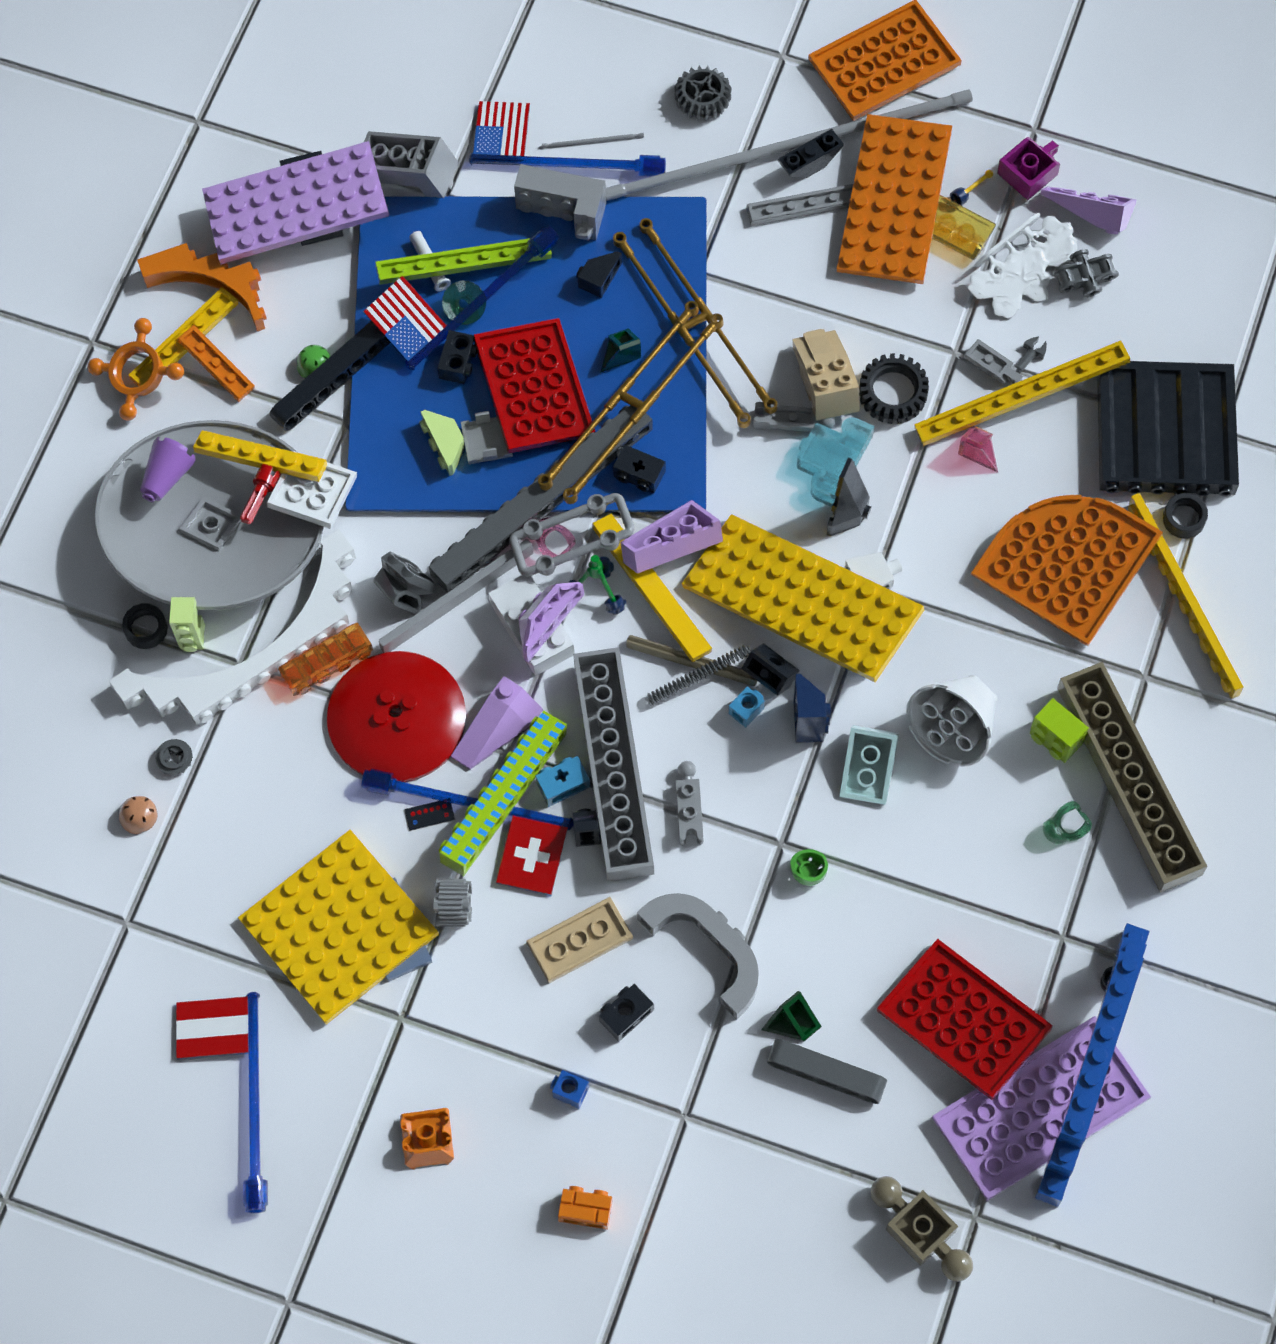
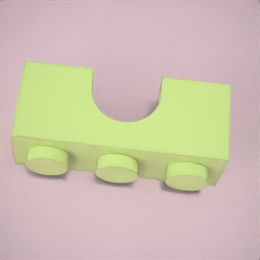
[169,597,205,652]

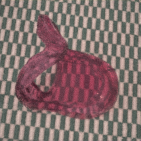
[535,517,576,558]

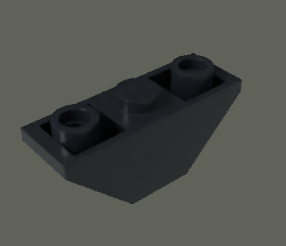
[778,128,844,178]

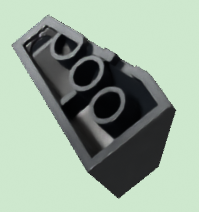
[826,457,872,536]

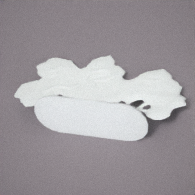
[967,213,1077,318]

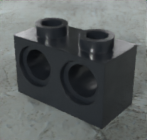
[437,330,477,384]

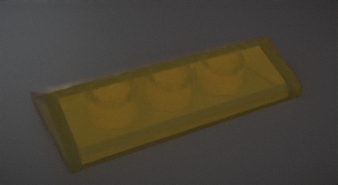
[932,195,996,260]

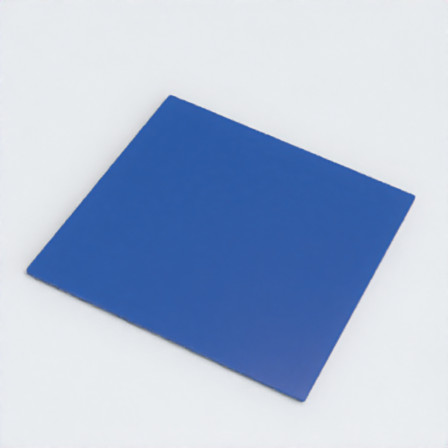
[346,196,707,512]

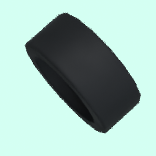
[1163,493,1208,539]
[122,603,168,649]

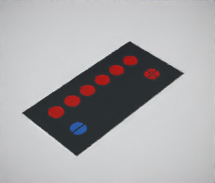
[404,798,455,831]

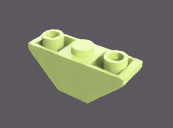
[419,410,465,476]

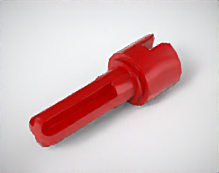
[240,464,281,525]

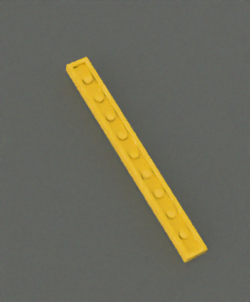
[914,340,1130,446]
[1128,493,1244,699]

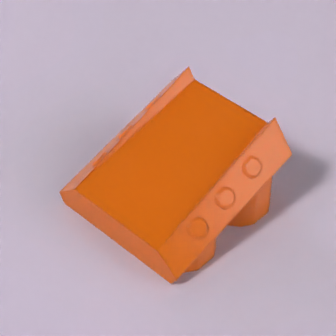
[400,1108,454,1170]

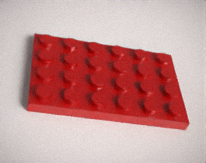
[474,318,595,454]
[877,938,1053,1100]

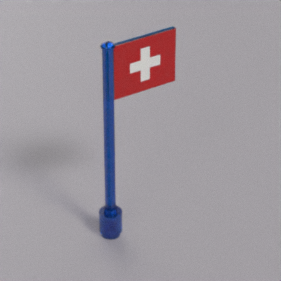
[361,769,574,896]

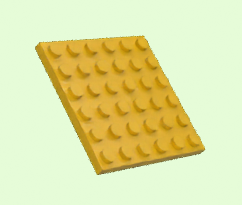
[238,829,439,1025]

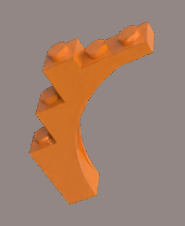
[137,243,267,331]

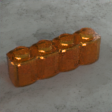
[278,622,373,696]

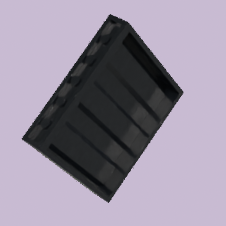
[1097,361,1239,497]

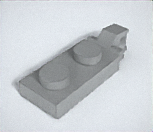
[964,339,1023,385]

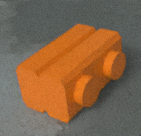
[558,1186,613,1230]

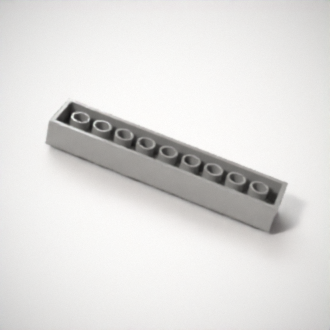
[573,647,654,882]

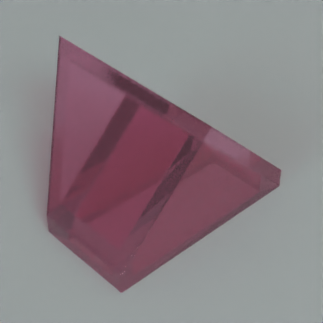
[958,426,998,473]

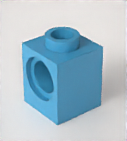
[728,686,765,728]

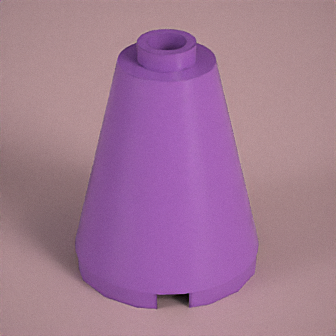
[140,437,196,502]

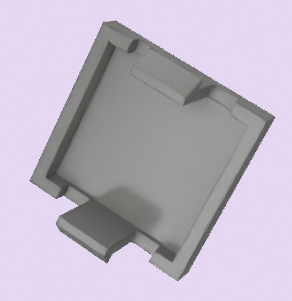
[461,411,513,464]

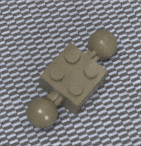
[871,1176,973,1282]

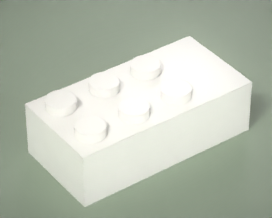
[488,575,575,676]

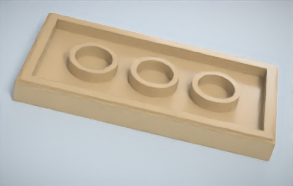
[526,897,633,983]

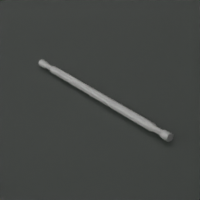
[542,133,644,148]

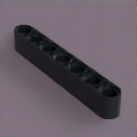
[269,321,390,431]

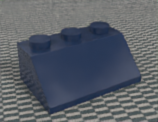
[793,674,831,743]

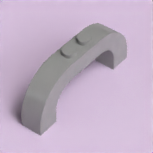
[637,893,759,1020]

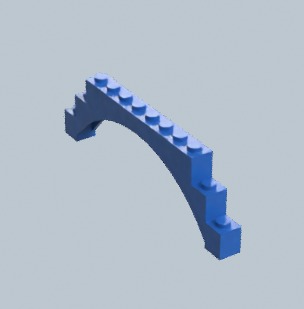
[1035,923,1150,1207]

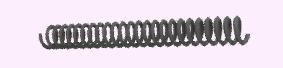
[647,644,751,706]

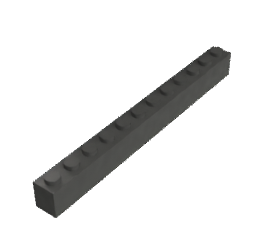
[429,405,653,593]

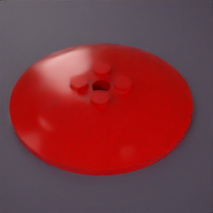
[327,651,466,783]

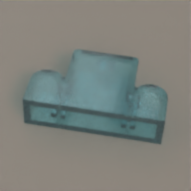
[797,417,875,507]

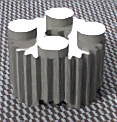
[433,879,472,927]

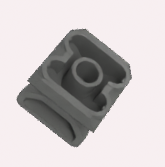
[373,552,436,614]

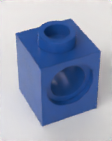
[550,1070,590,1109]

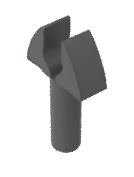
[1015,336,1047,373]

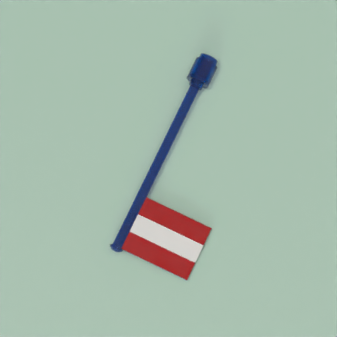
[176,992,268,1213]

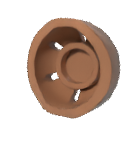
[119,796,158,834]

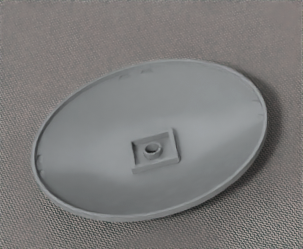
[95,420,324,610]

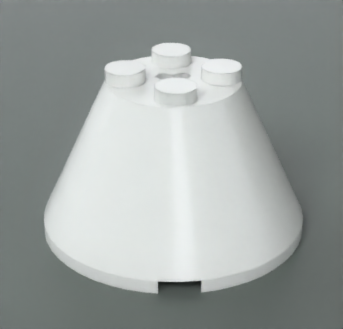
[906,675,997,767]

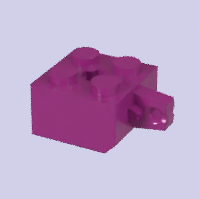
[997,137,1060,200]

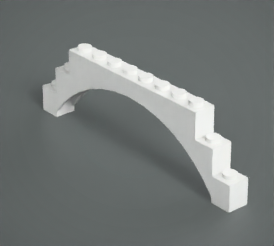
[109,529,356,725]

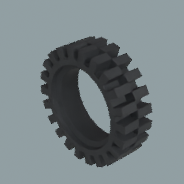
[859,353,929,424]

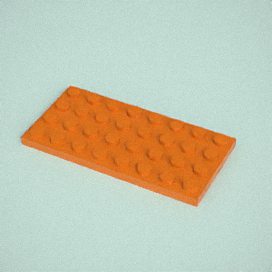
[837,114,953,284]

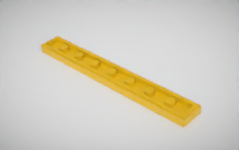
[592,514,712,662]

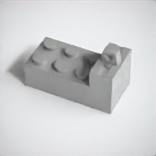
[364,131,459,198]
[514,164,606,240]

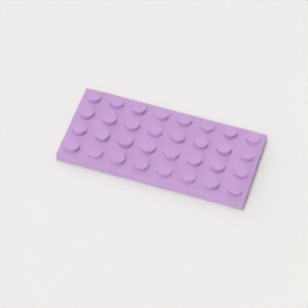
[202,141,389,264]
[932,1016,1151,1201]

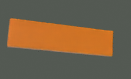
[177,325,255,402]

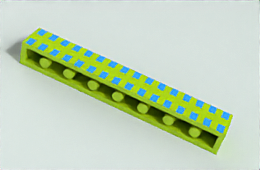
[438,710,567,877]

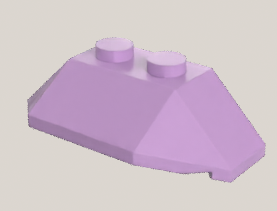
[519,582,584,662]

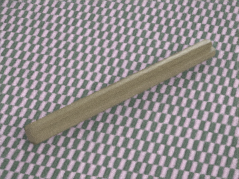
[626,635,758,686]

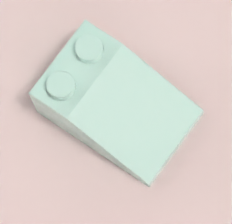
[839,725,899,805]

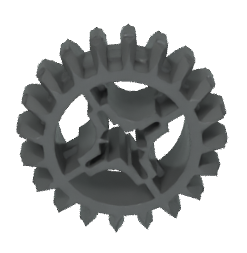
[674,65,732,121]

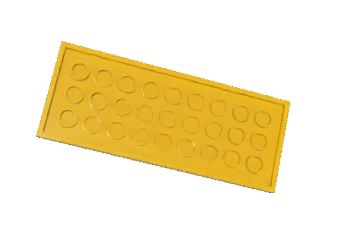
[682,514,925,683]

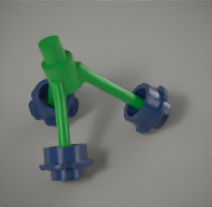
[567,555,627,615]

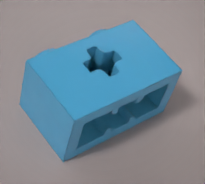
[535,756,591,807]

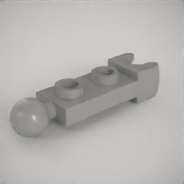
[753,402,835,432]
[676,761,704,846]

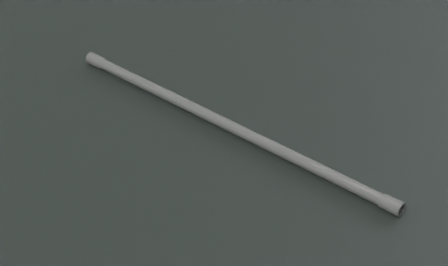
[606,89,973,201]

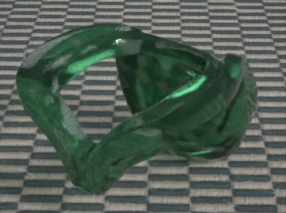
[1042,801,1092,844]

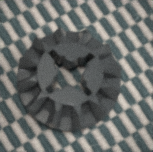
[155,739,193,776]

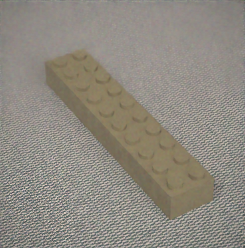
[1057,661,1208,893]

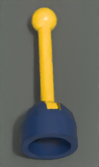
[950,170,994,207]

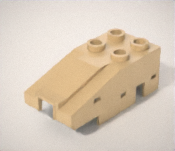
[792,329,860,421]

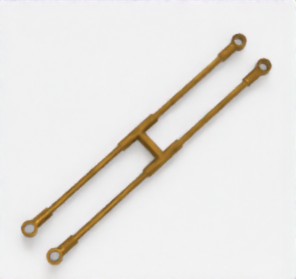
[613,218,777,428]
[538,301,724,504]

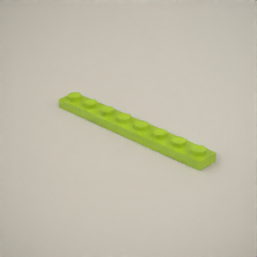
[375,236,552,285]

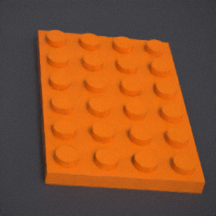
[808,0,962,121]

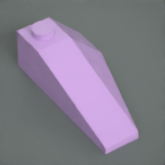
[1040,186,1136,234]
[451,676,543,770]

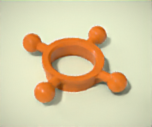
[87,318,184,421]

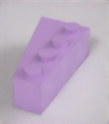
[620,500,723,573]

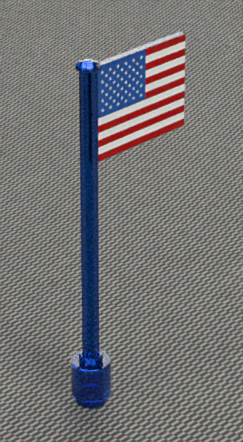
[469,101,666,177]
[363,225,560,371]

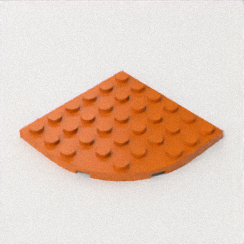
[971,495,1163,646]

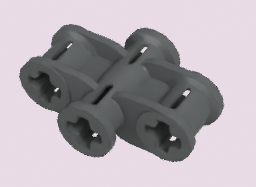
[1053,249,1119,297]

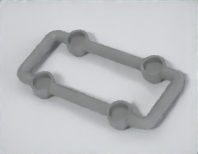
[509,493,634,577]

